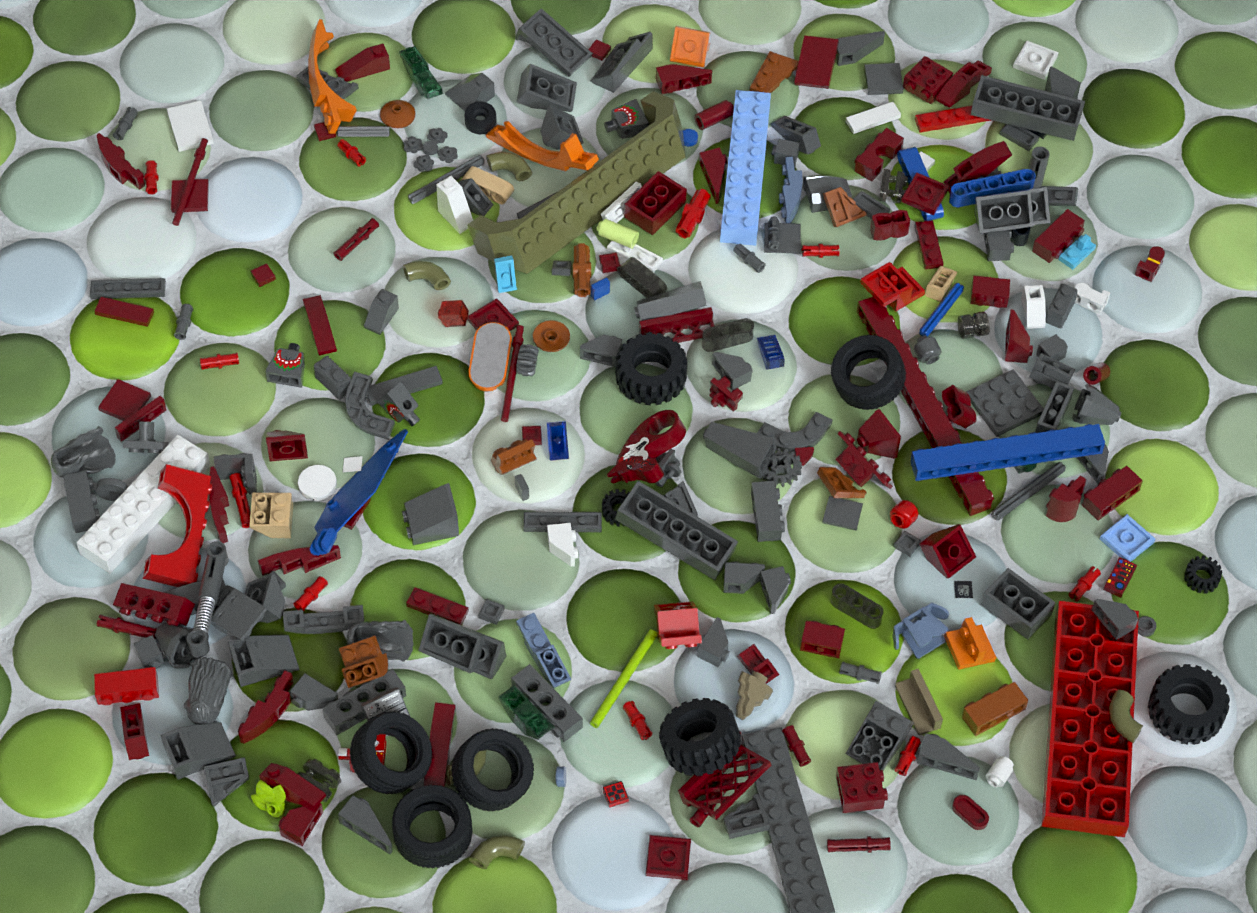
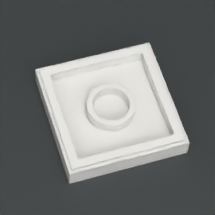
[1013,41,1059,80]

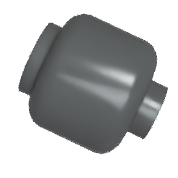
[914,335,942,364]

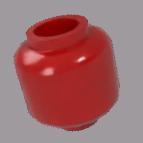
[890,500,919,529]

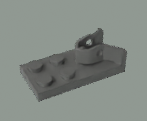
[515,9,593,77]

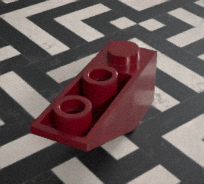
[656,64,712,94]

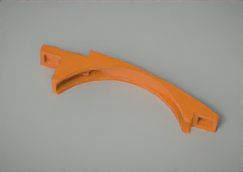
[308,19,357,134]
[486,121,599,171]

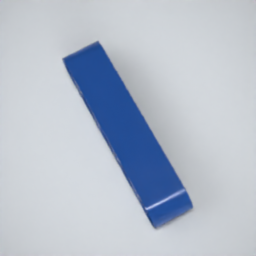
[897,147,944,221]
[949,169,1036,207]

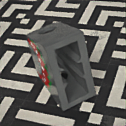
[604,99,649,139]
[266,343,305,388]
[377,382,420,427]

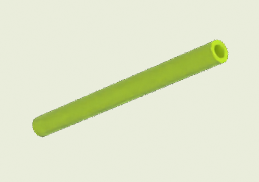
[590,629,658,728]

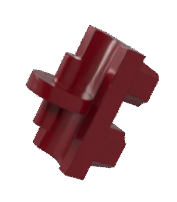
[709,376,743,412]

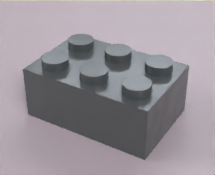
[981,568,1055,639]

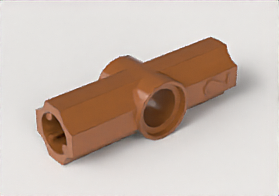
[573,243,591,297]

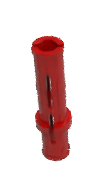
[229,473,251,528]

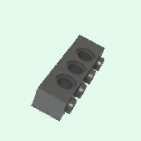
[511,664,583,742]
[323,669,406,736]

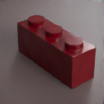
[1032,209,1085,263]
[1082,465,1143,521]

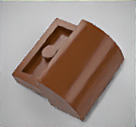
[491,439,537,475]
[339,636,388,688]

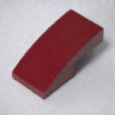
[737,644,780,684]

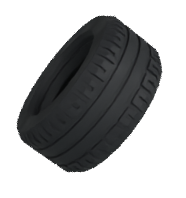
[831,335,906,410]
[350,711,432,794]
[451,728,534,812]
[392,785,472,869]

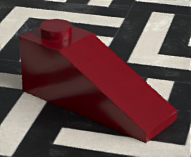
[335,43,390,82]
[699,147,727,204]
[120,703,149,760]
[259,763,326,809]

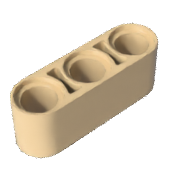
[461,166,514,205]

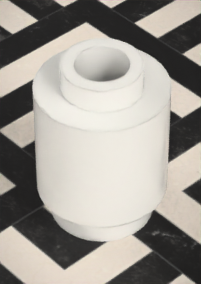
[986,756,1014,787]

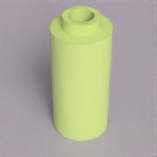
[597,219,639,249]

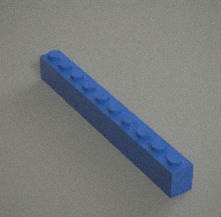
[910,424,1105,481]

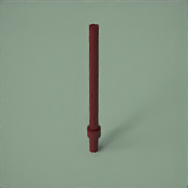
[172,138,208,226]
[501,325,524,422]

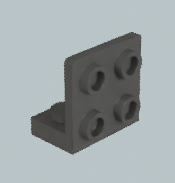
[214,453,257,494]

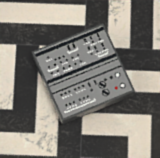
[361,687,410,737]

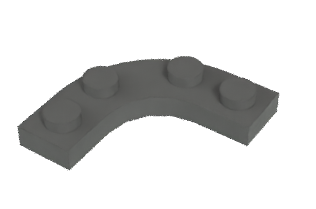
[345,372,395,440]
[757,412,833,453]

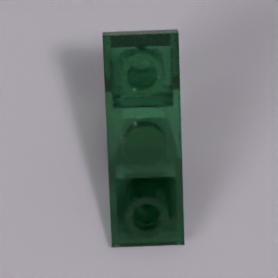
[498,685,554,740]

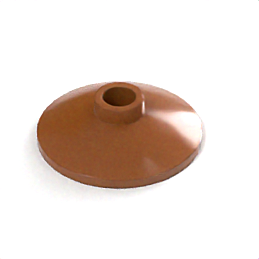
[380,100,416,128]
[533,320,570,352]

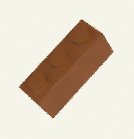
[962,682,1028,736]

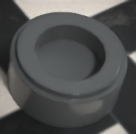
[1138,616,1156,637]

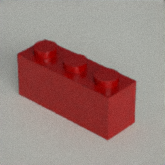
[94,667,159,705]

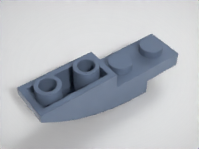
[779,157,803,223]
[516,613,571,688]

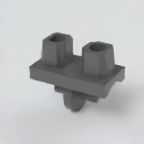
[656,449,681,487]

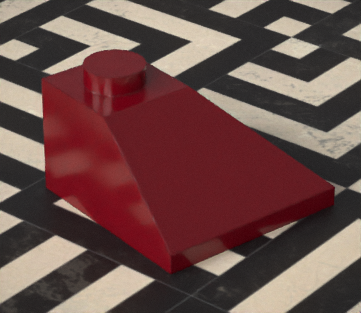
[1005,309,1033,363]
[857,409,901,459]
[266,430,308,462]
[919,524,976,579]

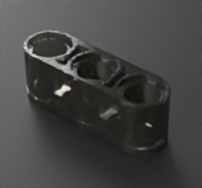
[617,257,668,298]
[702,318,754,352]
[831,584,883,629]

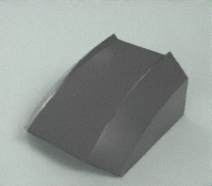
[803,175,852,213]

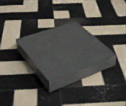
[864,63,904,95]

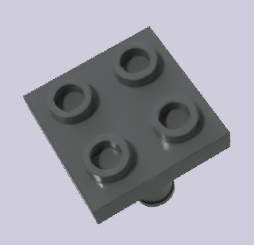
[123,422,169,453]

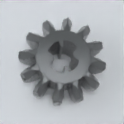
[516,344,539,376]

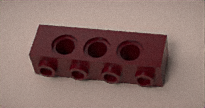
[113,583,195,627]

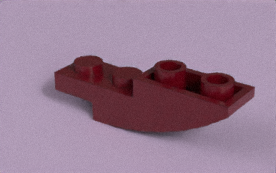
[935,60,992,108]
[97,133,145,190]
[944,141,1012,193]
[238,671,294,744]

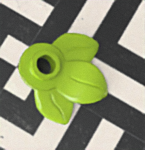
[251,780,286,818]

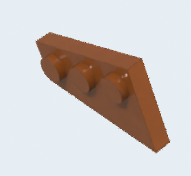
[750,51,799,93]

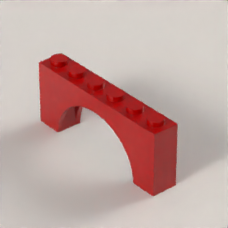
[142,464,212,587]

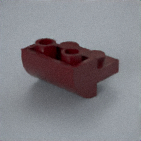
[1046,475,1087,522]

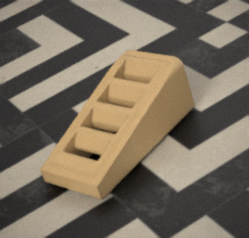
[925,266,957,302]

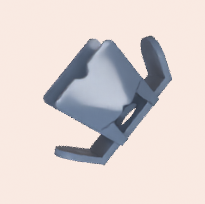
[892,603,949,659]

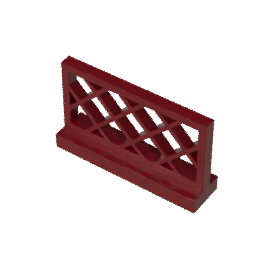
[678,745,772,820]

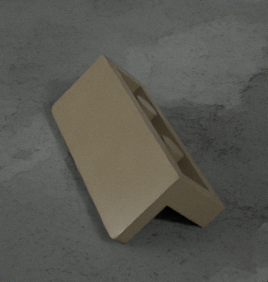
[895,668,943,735]

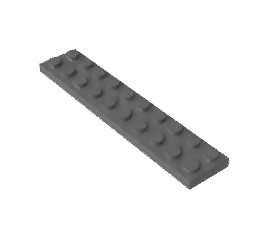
[742,727,835,913]

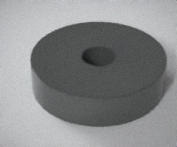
[96,478,128,501]

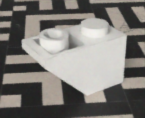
[1021,285,1046,329]
[547,523,578,567]

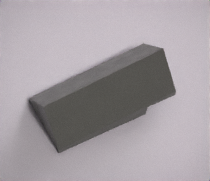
[590,32,653,93]
[974,187,1051,234]
[418,614,507,679]

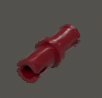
[782,725,811,767]

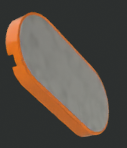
[469,322,512,391]

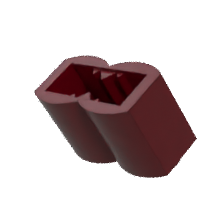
[870,210,910,241]
[942,385,977,429]

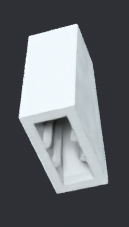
[436,176,473,234]

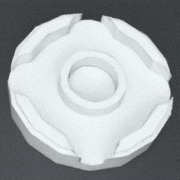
[298,465,337,501]

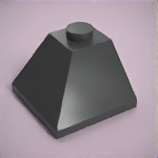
[1045,66,1081,99]
[445,73,495,111]
[540,105,584,150]
[245,573,286,623]

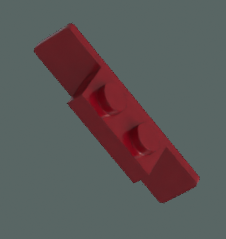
[835,431,893,489]

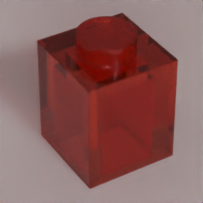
[438,300,469,327]

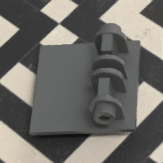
[764,216,801,254]

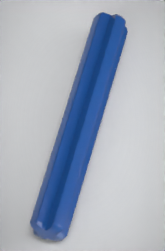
[919,283,964,337]

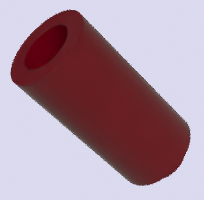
[694,100,734,130]
[1083,362,1110,385]

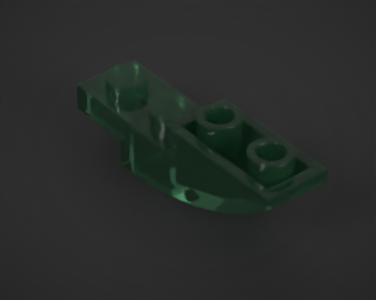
[399,46,443,99]

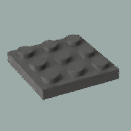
[966,369,1044,437]

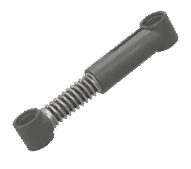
[187,541,229,658]

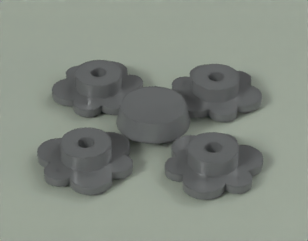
[403,128,458,172]

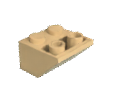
[250,493,293,538]

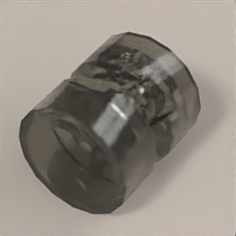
[957,311,990,339]

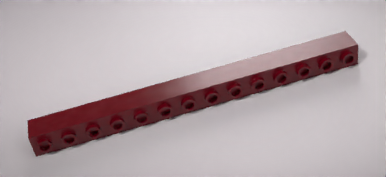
[857,297,994,516]

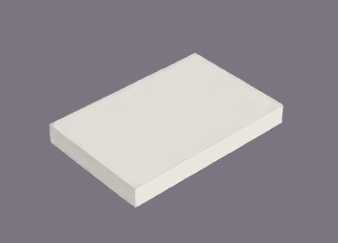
[167,101,214,152]

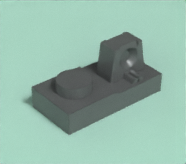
[1042,186,1078,206]

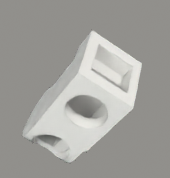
[1075,283,1110,315]

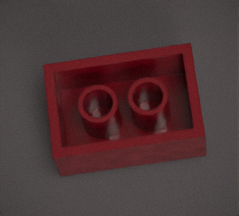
[624,171,687,235]

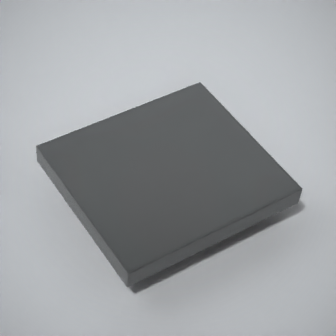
[822,496,863,531]

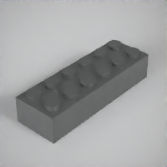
[971,75,1085,141]
[615,481,738,580]

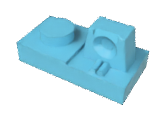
[1059,234,1096,270]
[494,256,517,293]

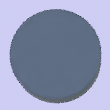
[556,766,566,787]

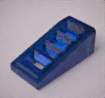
[757,335,785,370]

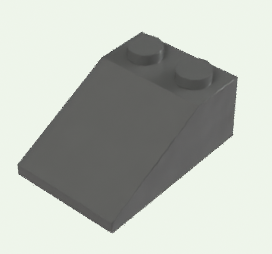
[517,64,577,112]

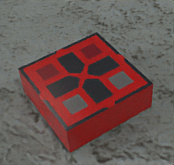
[602,781,629,808]

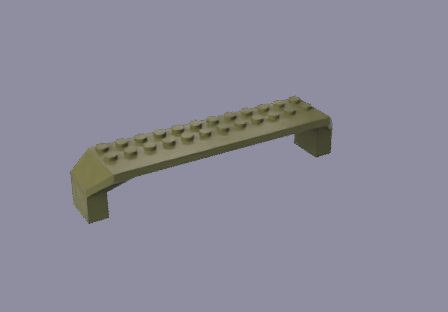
[467,91,686,274]

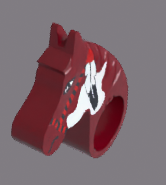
[607,410,686,484]

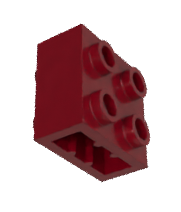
[903,56,953,104]
[836,762,888,813]

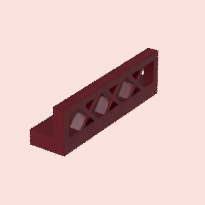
[639,307,717,343]

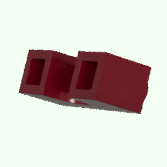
[854,128,904,182]

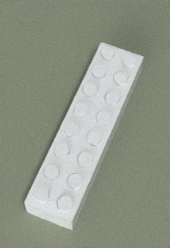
[77,435,210,574]

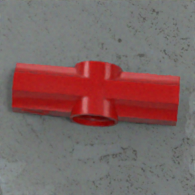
[676,188,711,239]

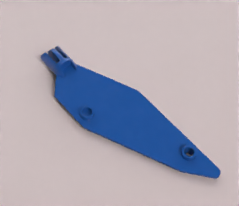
[310,429,408,556]

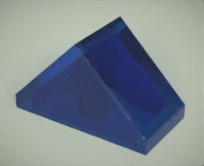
[547,421,569,461]

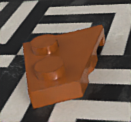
[822,187,867,227]
[817,467,867,498]

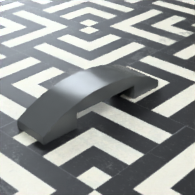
[283,605,364,634]

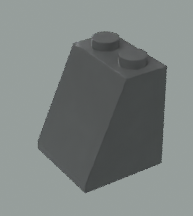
[402,483,459,545]

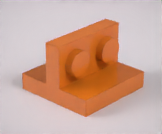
[670,26,710,68]
[944,617,996,670]

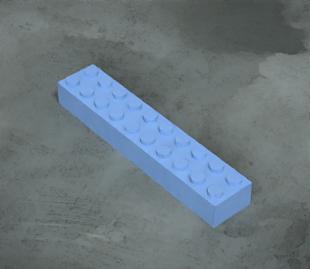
[720,90,771,246]

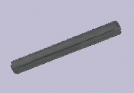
[408,155,485,204]
[991,462,1066,520]

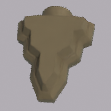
[736,671,773,720]

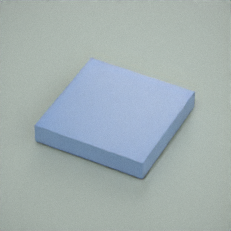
[1100,514,1155,562]

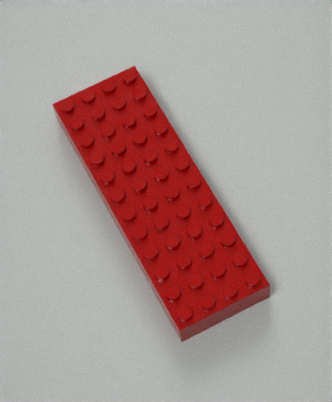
[1042,601,1139,838]

